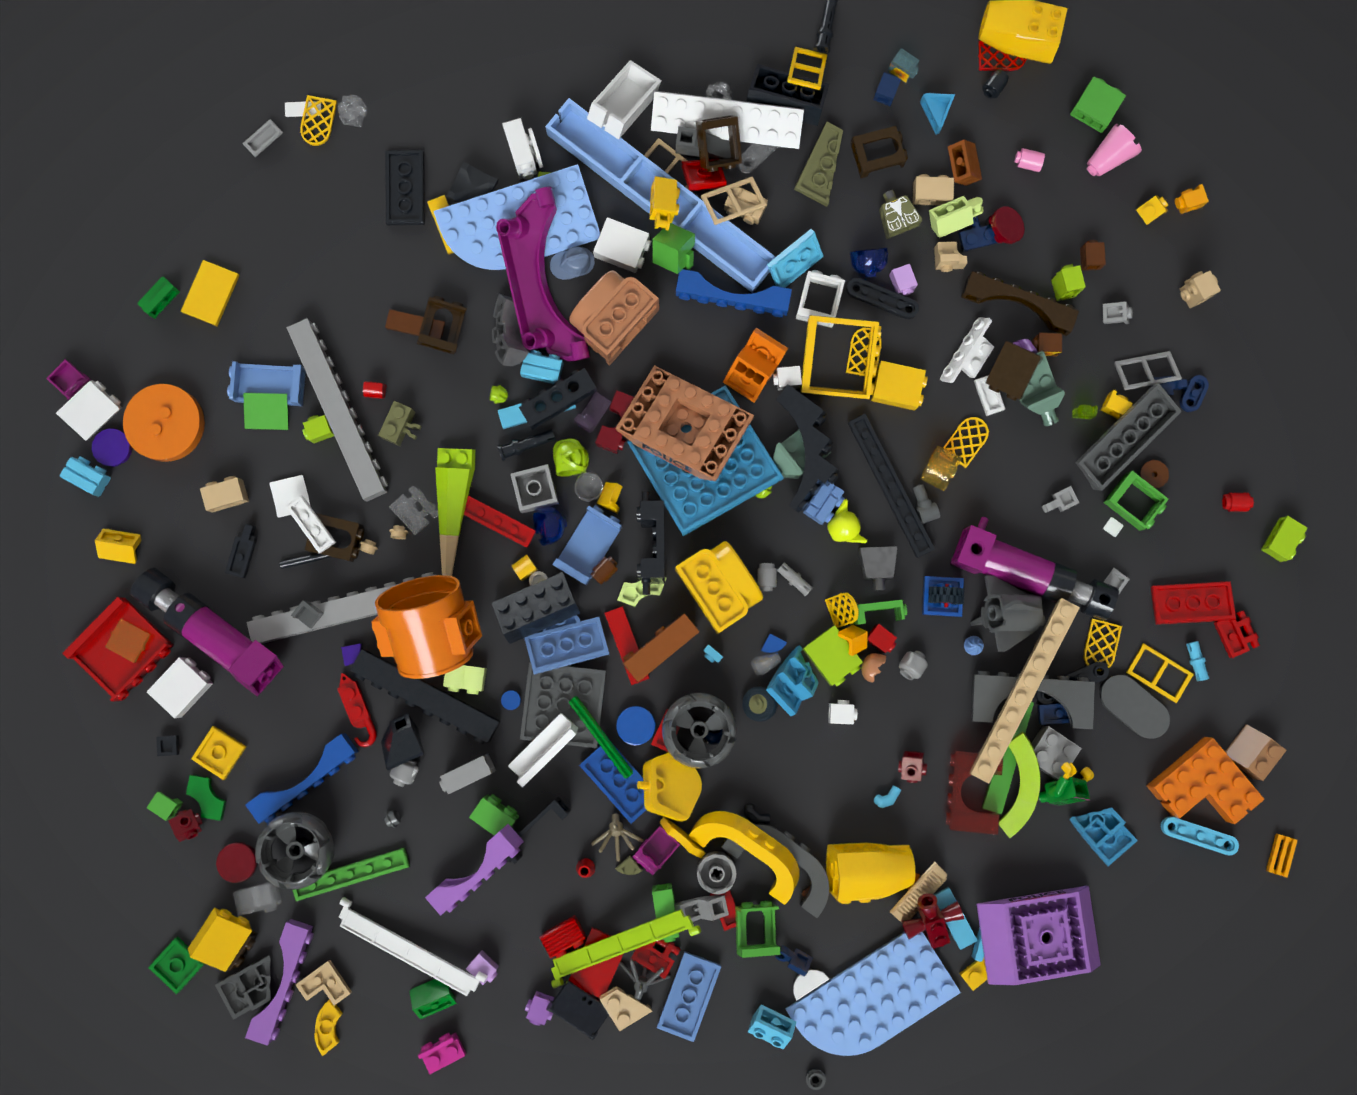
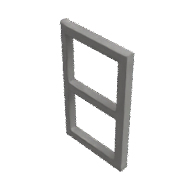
[1114,351,1182,390]

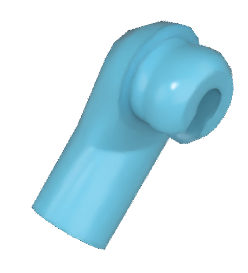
[874,785,901,808]

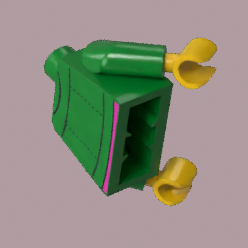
[1039,762,1094,805]

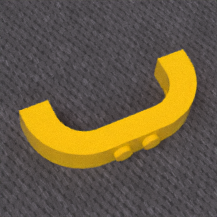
[688,811,800,905]

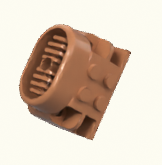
[569,270,659,366]

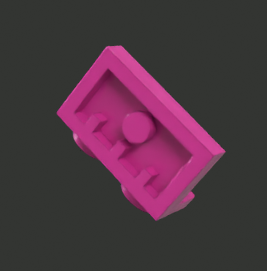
[418,1033,466,1074]

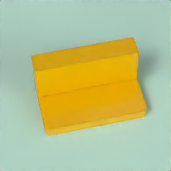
[95,529,141,564]

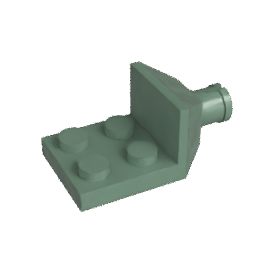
[1019,351,1065,426]
[772,430,831,479]

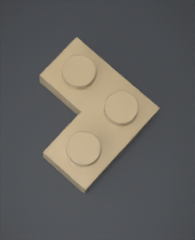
[296,960,352,1005]

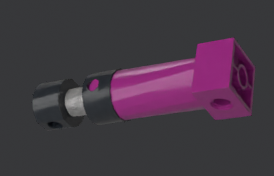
[950,517,1119,621]
[130,568,284,697]

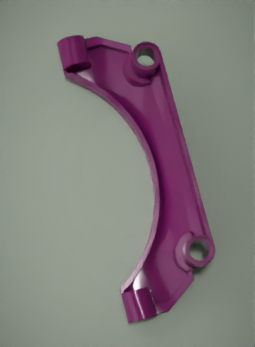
[496,187,590,361]

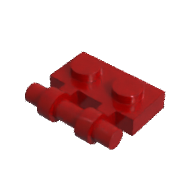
[1214,610,1260,658]
[630,940,681,979]

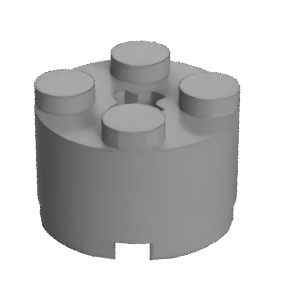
[697,851,737,894]

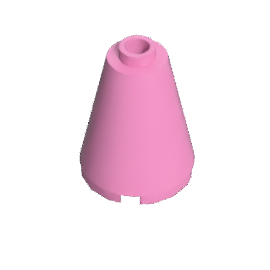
[1087,124,1142,176]

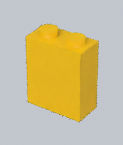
[871,361,928,411]
[188,907,252,972]

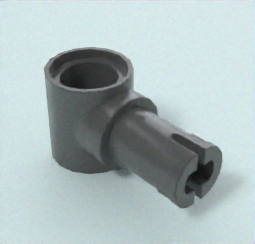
[913,484,940,524]

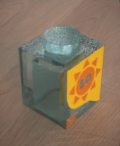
[888,48,920,83]

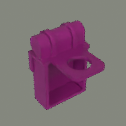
[46,359,91,400]
[632,825,681,875]

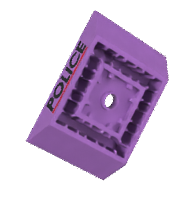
[976,886,1101,985]

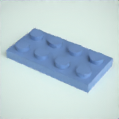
[657,951,721,1042]

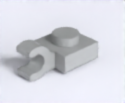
[1041,486,1079,513]

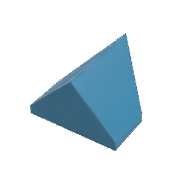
[920,93,955,135]

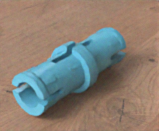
[1186,641,1209,681]

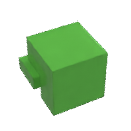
[652,223,695,274]

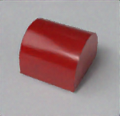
[363,381,387,399]

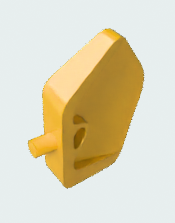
[637,752,702,822]

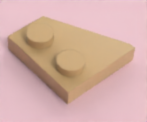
[599,986,652,1031]

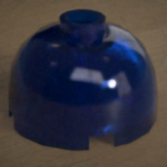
[850,248,888,277]
[533,507,567,546]

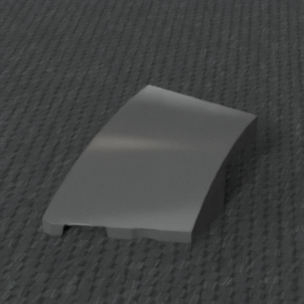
[215,955,271,1020]

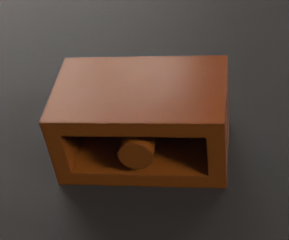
[948,140,982,186]

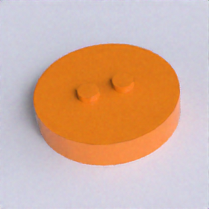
[123,384,205,462]

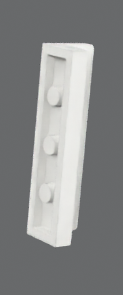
[509,713,578,787]

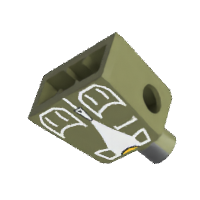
[879,190,922,239]

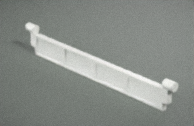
[339,897,488,996]

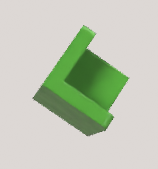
[147,792,184,821]

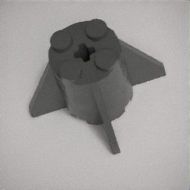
[970,575,1045,652]

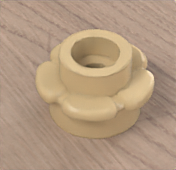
[389,525,408,539]
[359,539,378,555]

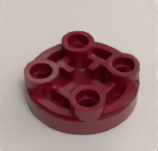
[989,206,1025,244]
[216,842,257,883]

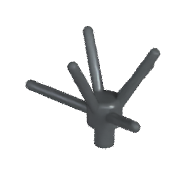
[619,959,671,1000]

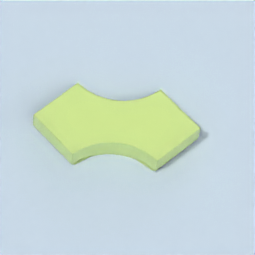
[617,577,667,607]

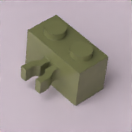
[378,401,422,446]

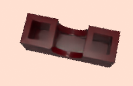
[595,390,635,454]

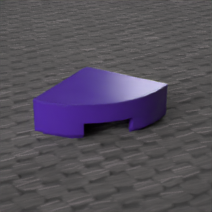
[341,644,362,666]

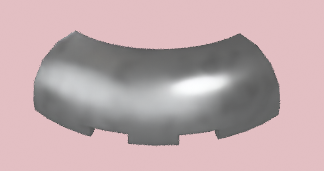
[492,294,529,366]

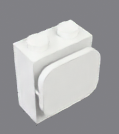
[502,118,543,179]

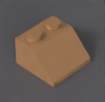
[1225,725,1287,781]

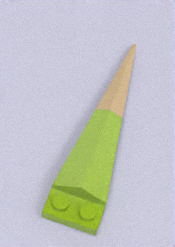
[435,448,475,576]

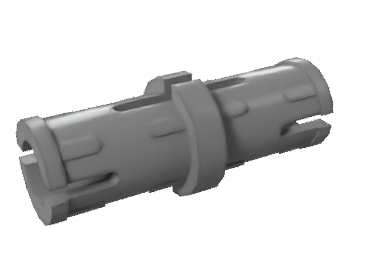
[777,562,813,596]

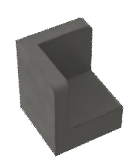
[291,600,324,629]

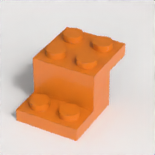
[723,328,788,403]

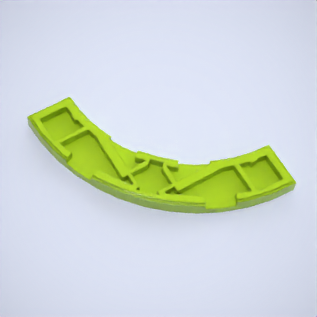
[997,732,1040,838]

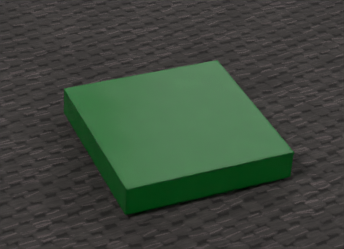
[148,937,205,994]

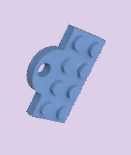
[525,615,609,674]

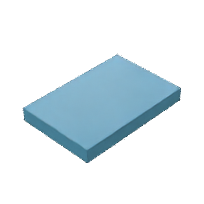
[767,229,824,288]

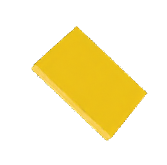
[181,260,240,327]

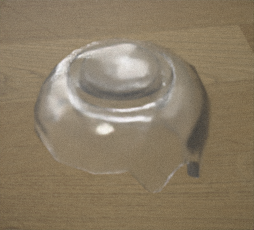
[574,472,603,502]

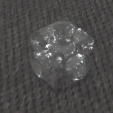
[705,81,732,100]
[338,95,367,127]

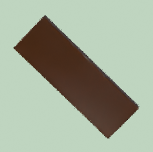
[385,309,446,340]

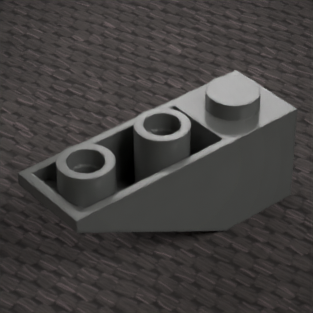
[675,126,731,159]

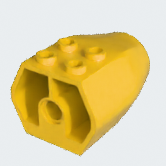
[978,0,1068,64]
[826,843,915,904]

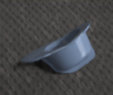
[550,247,595,280]

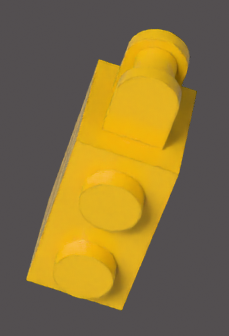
[650,176,680,231]

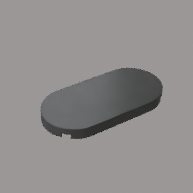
[1100,675,1170,739]

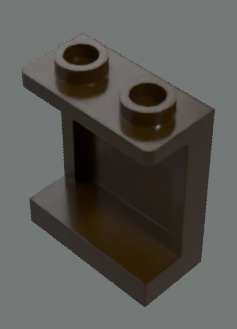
[985,341,1043,401]

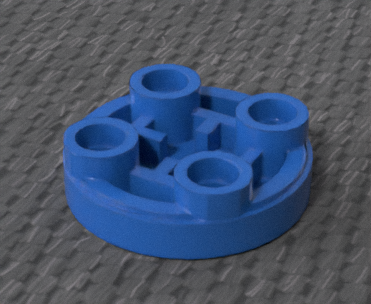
[616,706,655,745]

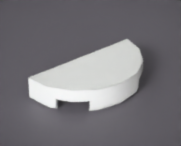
[793,969,829,1001]

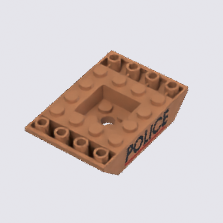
[615,365,754,481]

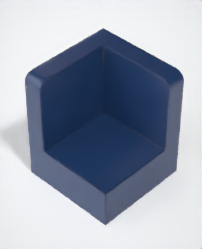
[873,72,901,106]

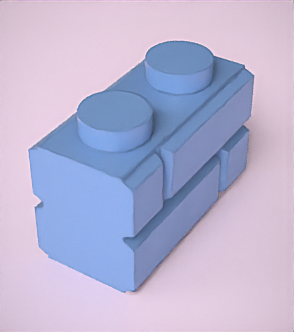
[803,483,845,525]

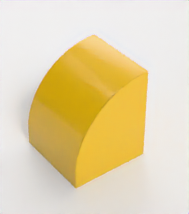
[511,554,538,581]

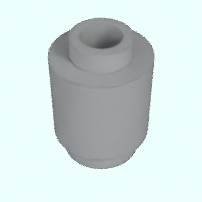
[757,563,777,591]

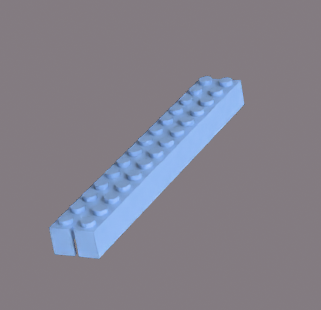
[545,98,775,293]

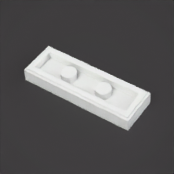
[285,495,336,554]

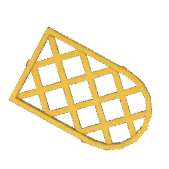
[300,95,337,146]
[846,328,882,378]
[941,417,989,468]
[825,593,859,628]
[1083,619,1122,671]

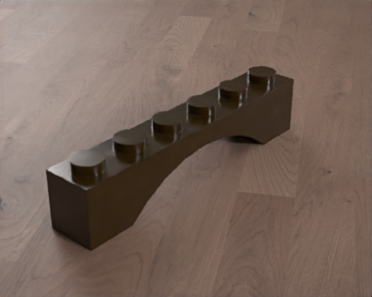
[961,271,1079,336]

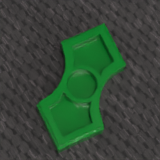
[186,775,226,821]

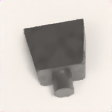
[858,546,897,590]

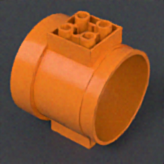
[371,575,482,679]

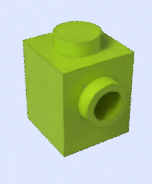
[302,415,334,444]

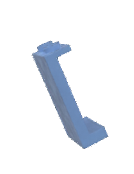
[227,361,306,406]

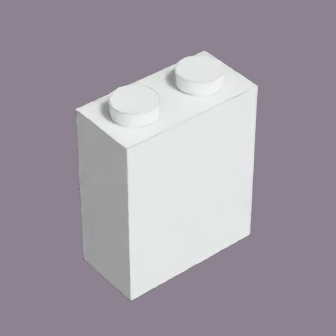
[593,217,652,273]
[56,380,122,440]
[147,657,213,718]

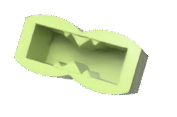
[443,665,487,695]

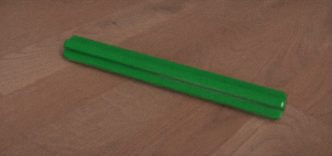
[569,696,633,778]

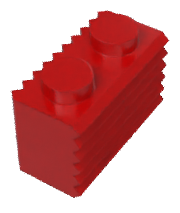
[539,915,586,958]

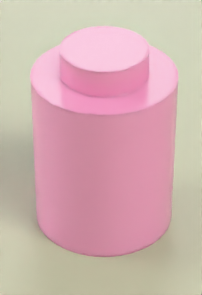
[1014,148,1045,172]

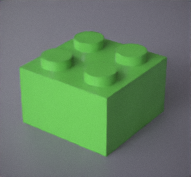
[469,794,520,836]

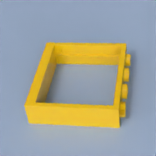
[800,315,881,399]

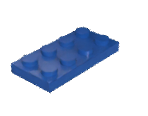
[579,743,646,823]

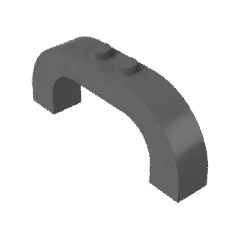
[721,823,829,918]

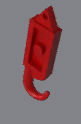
[337,673,377,747]

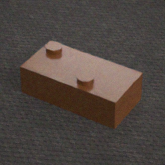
[622,614,699,682]

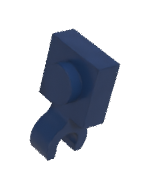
[1151,376,1188,396]
[775,945,813,977]

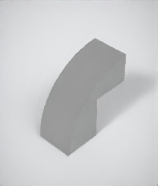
[674,895,729,922]

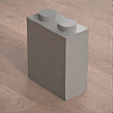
[439,754,496,794]

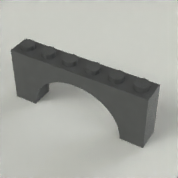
[971,671,1095,729]

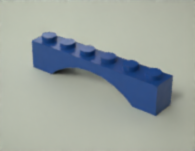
[676,269,792,317]
[246,733,359,824]

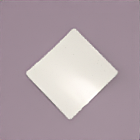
[269,475,310,518]

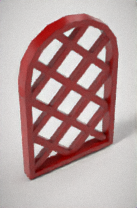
[978,41,1026,71]

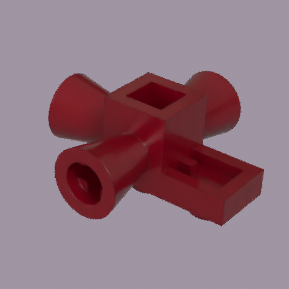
[901,893,964,949]

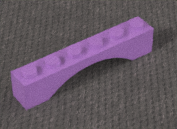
[425,824,524,916]
[245,919,314,1046]

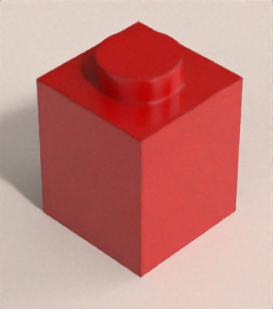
[867,624,897,653]

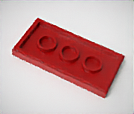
[1151,581,1236,625]

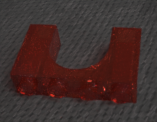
[946,750,1003,835]

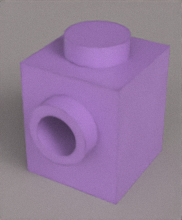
[525,991,554,1026]

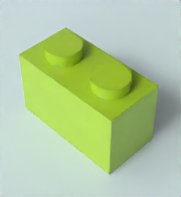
[1051,264,1086,301]
[1261,516,1308,562]

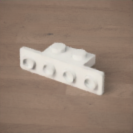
[940,317,994,383]

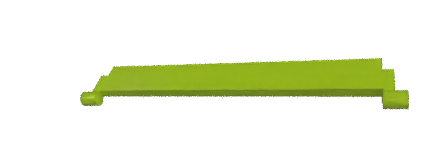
[551,909,701,988]

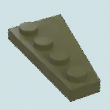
[794,122,843,207]

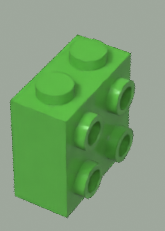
[1070,77,1126,133]

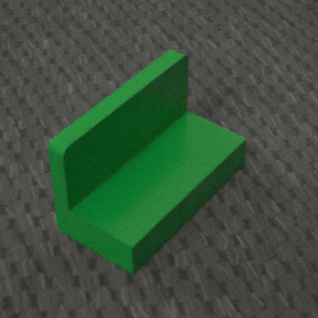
[138,277,180,319]
[409,979,457,1020]

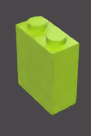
[802,625,863,687]

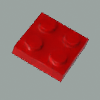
[682,159,727,191]

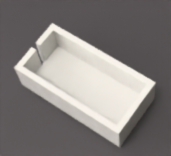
[587,60,662,139]

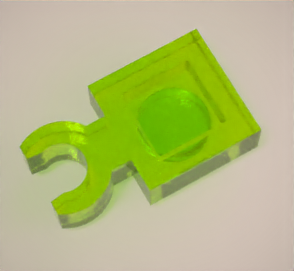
[1072,405,1098,419]

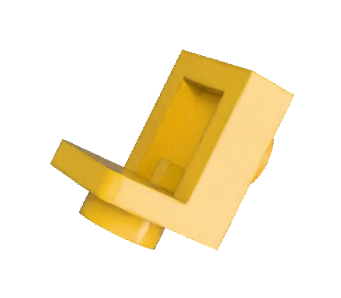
[1136,196,1168,225]

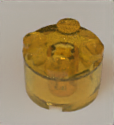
[920,446,962,491]

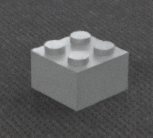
[511,464,559,513]
[1031,725,1082,780]

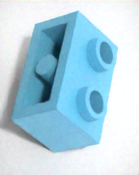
[748,1005,797,1049]

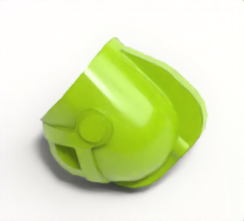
[553,439,589,477]

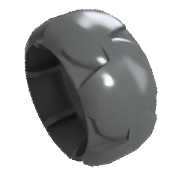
[662,693,737,768]
[255,812,334,890]

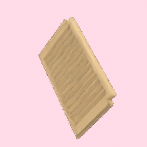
[890,862,947,921]

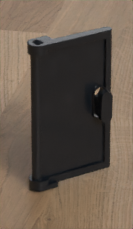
[546,980,609,1040]

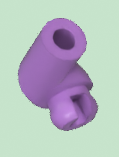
[1014,339,1038,353]

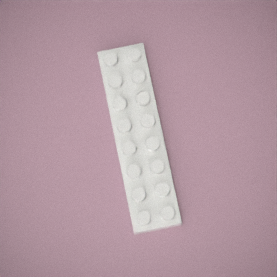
[651,91,804,149]

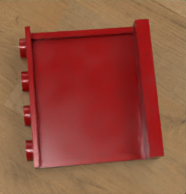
[62,597,174,702]

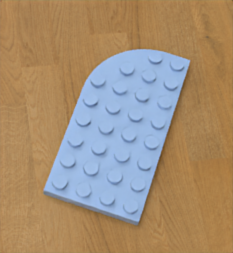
[434,164,600,270]
[785,931,961,1056]

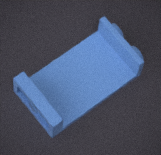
[552,505,622,586]

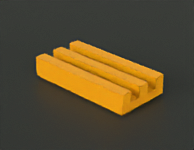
[1266,834,1298,878]

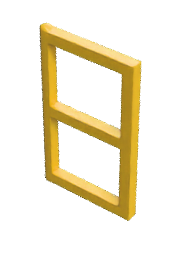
[787,47,827,90]
[1126,643,1194,703]

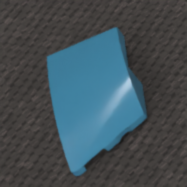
[766,645,819,716]
[1070,808,1138,866]

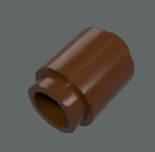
[590,556,618,585]

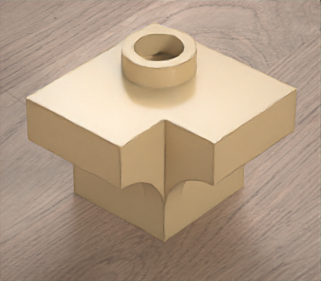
[934,242,967,272]

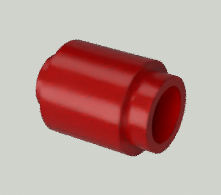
[1222,492,1254,512]

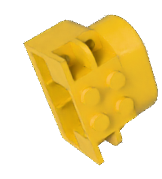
[675,541,763,634]

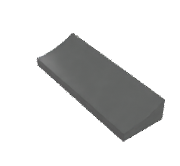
[1075,383,1182,491]

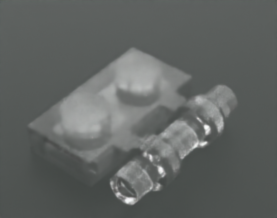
[389,486,438,535]

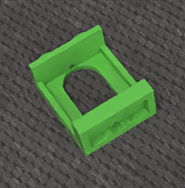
[852,600,907,625]
[735,901,780,958]

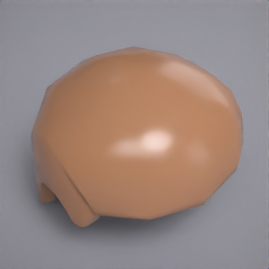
[861,653,886,683]

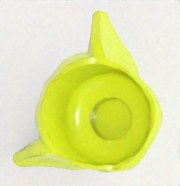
[827,499,867,543]

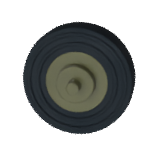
[742,687,777,722]

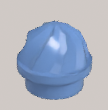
[964,636,984,655]

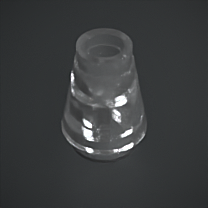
[751,652,781,675]

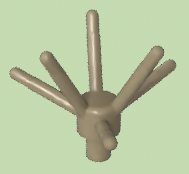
[591,814,644,861]

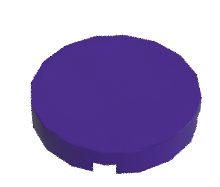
[92,428,132,467]

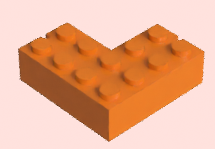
[1146,737,1264,824]

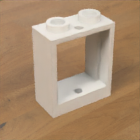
[796,270,845,328]

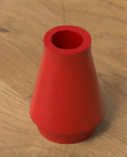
[576,858,595,878]

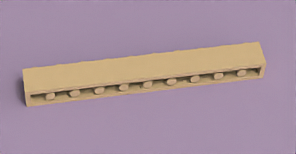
[969,598,1080,783]

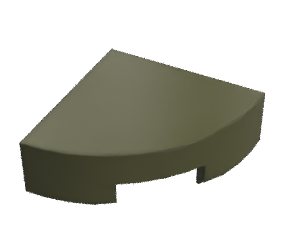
[615,855,643,875]

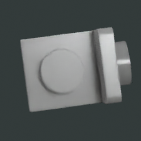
[1103,302,1133,324]

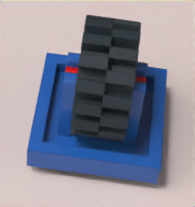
[922,576,964,617]

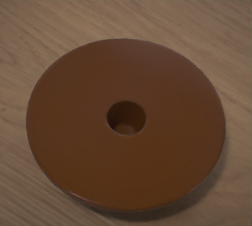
[1140,460,1169,488]

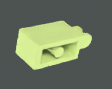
[929,196,984,238]

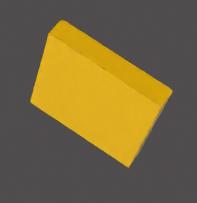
[191,726,247,780]

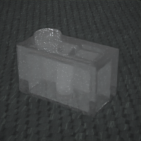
[233,882,282,916]

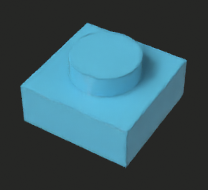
[703,644,723,663]

